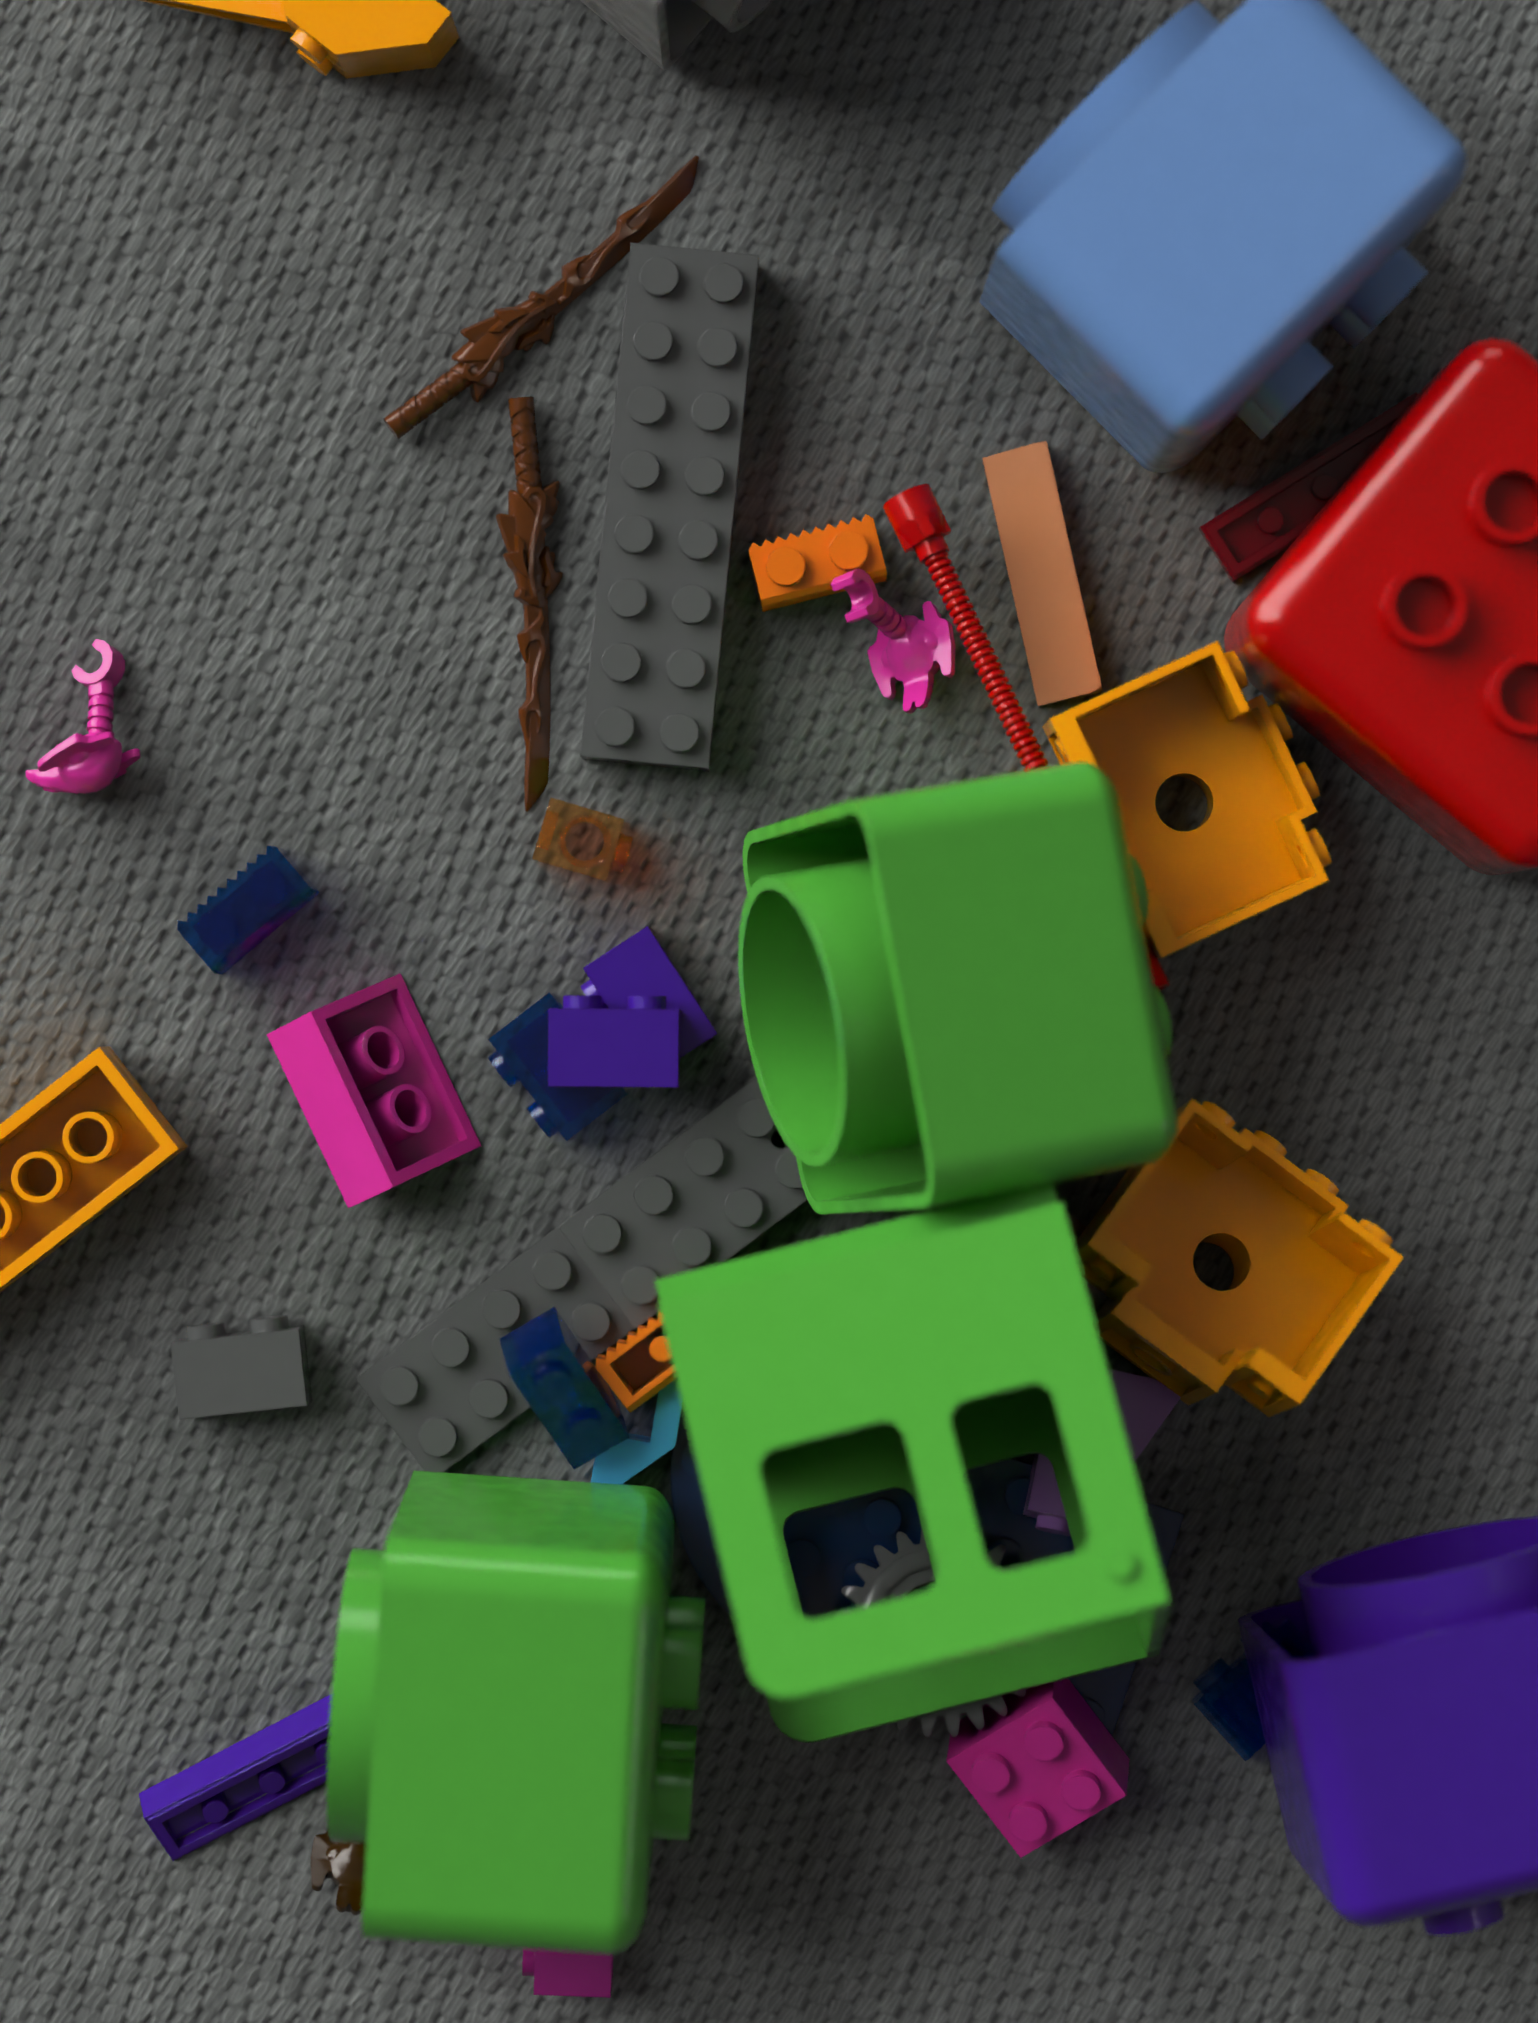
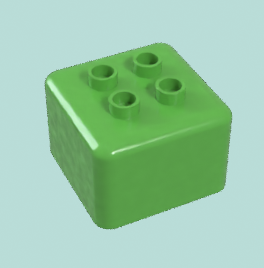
[738,762,1177,1214]
[327,1470,705,1954]

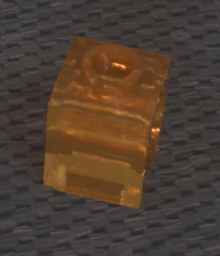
[532,797,634,883]

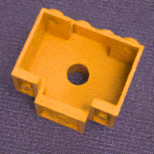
[1042,641,1332,959]
[1074,1099,1404,1417]

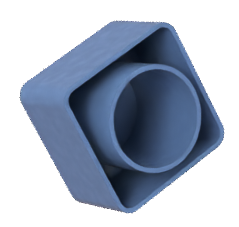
[979,0,1466,473]

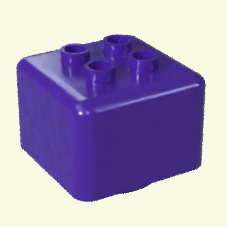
[1238,1516,1538,1935]

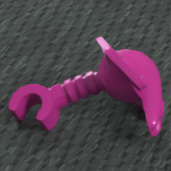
[831,569,956,714]
[25,639,141,794]

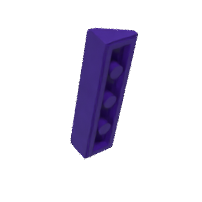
[139,1694,332,1861]

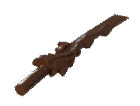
[383,155,699,439]
[496,397,563,812]

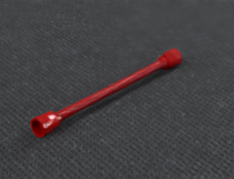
[883,484,1170,991]

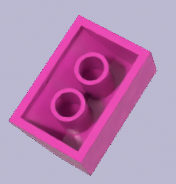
[267,973,481,1208]

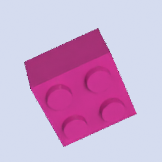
[946,1679,1130,1858]

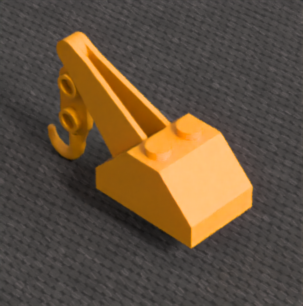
[138,0,459,79]

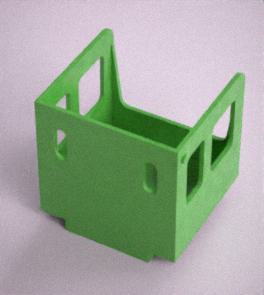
[655,1182,1170,1743]

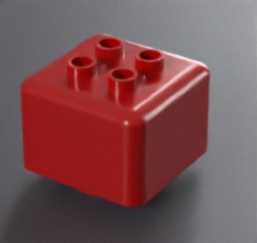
[1224,338,1538,875]

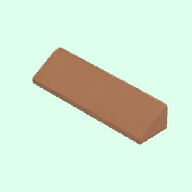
[982,441,1102,707]

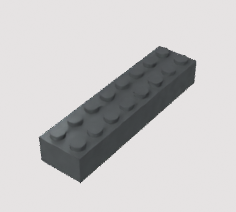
[580,243,759,772]

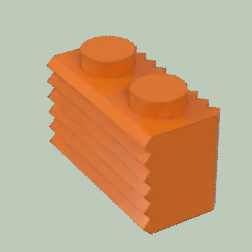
[748,514,887,612]
[595,1310,676,1413]

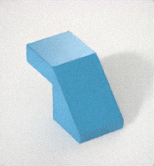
[591,1379,683,1484]

